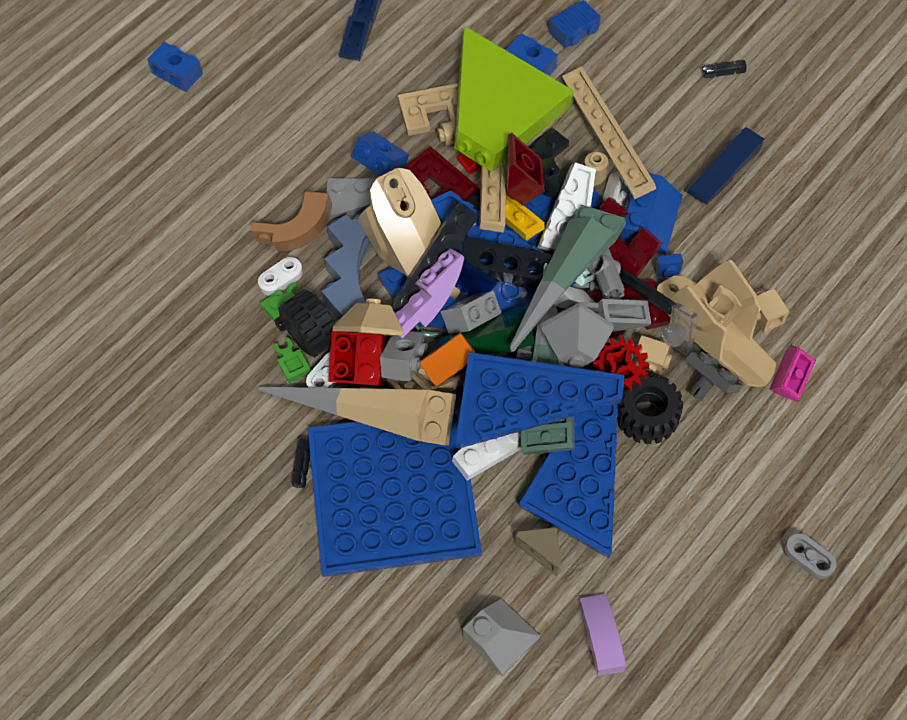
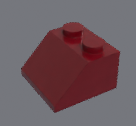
[506,132,545,206]

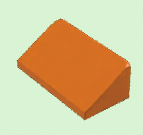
[420,332,476,386]

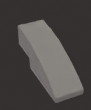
[571,299,651,331]

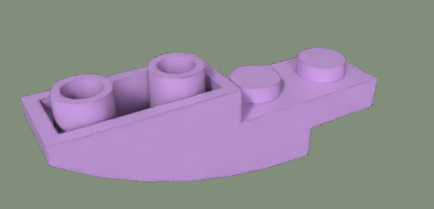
[395,248,464,338]

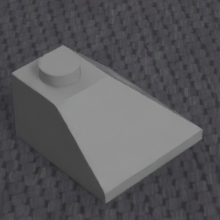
[541,302,614,368]
[463,599,540,676]

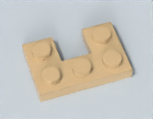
[398,83,458,136]

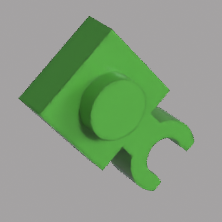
[260,283,298,321]
[274,338,311,383]

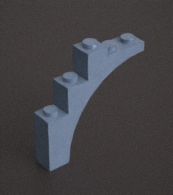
[322,212,370,320]

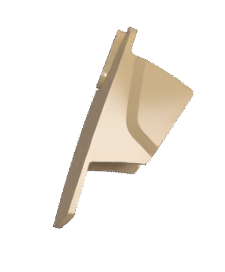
[358,168,464,299]
[656,259,776,387]

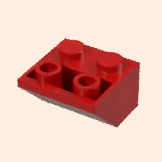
[328,331,386,386]

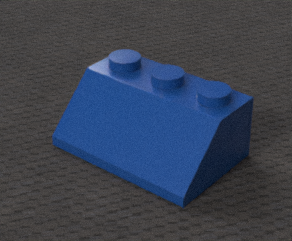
[621,173,683,255]

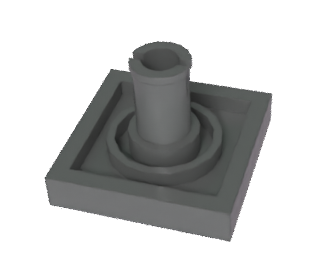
[686,352,742,401]

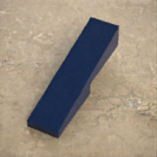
[339,0,382,61]
[688,127,765,205]

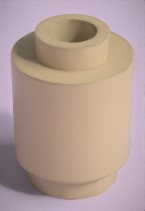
[437,120,456,146]
[585,152,609,185]

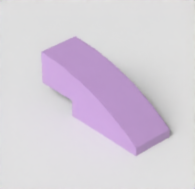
[579,594,626,676]

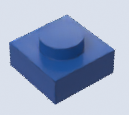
[654,253,683,277]

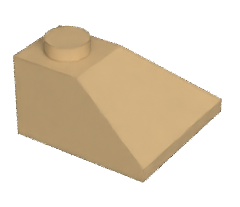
[333,299,403,336]

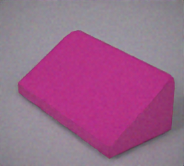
[770,347,816,402]

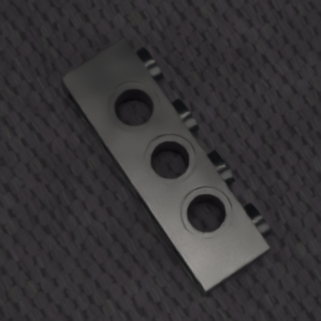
[460,237,553,290]

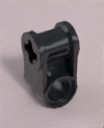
[543,156,563,197]

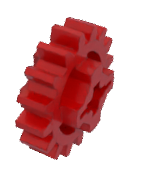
[593,337,649,392]

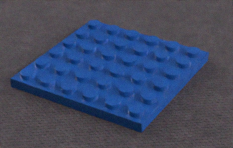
[308,408,482,577]

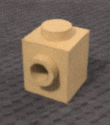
[756,288,789,333]
[633,335,672,377]

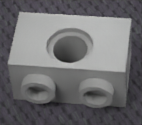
[441,290,501,334]
[380,331,428,382]

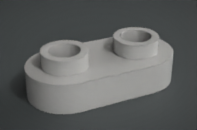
[785,533,836,579]

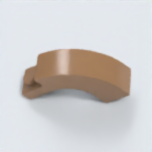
[250,191,332,251]

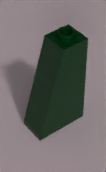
[437,305,535,356]

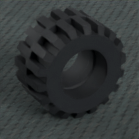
[278,289,336,358]
[617,374,683,444]

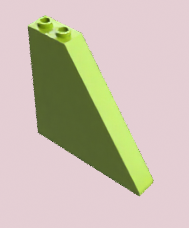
[454,27,574,172]

